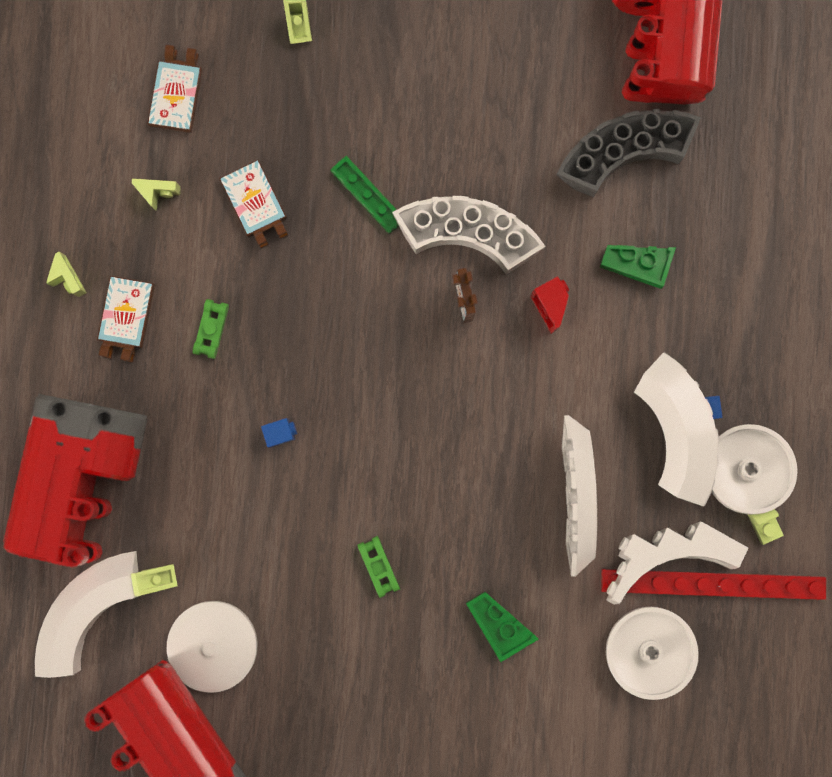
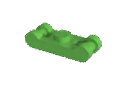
[193,299,229,359]
[357,536,400,598]

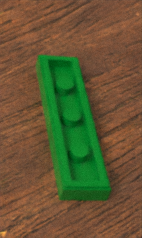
[330,156,399,234]

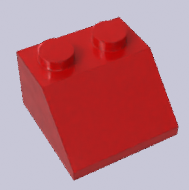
[530,276,569,334]

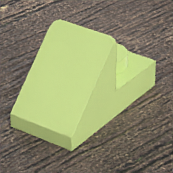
[283,0,312,44]
[132,179,180,210]
[47,252,86,297]
[747,509,784,545]
[131,564,178,596]

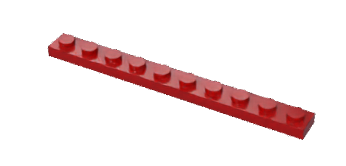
[601,569,826,600]

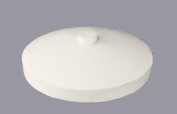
[712,424,797,515]
[167,601,258,693]
[606,607,698,700]

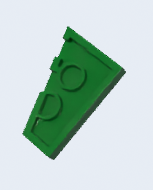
[600,245,676,289]
[466,591,539,662]

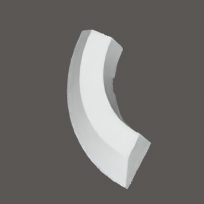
[392,196,546,274]
[634,353,719,506]
[562,415,597,576]
[35,551,138,678]

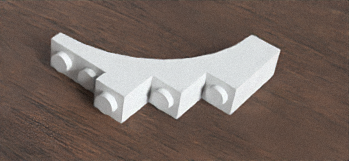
[606,521,748,605]

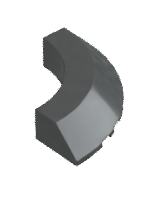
[556,109,701,197]

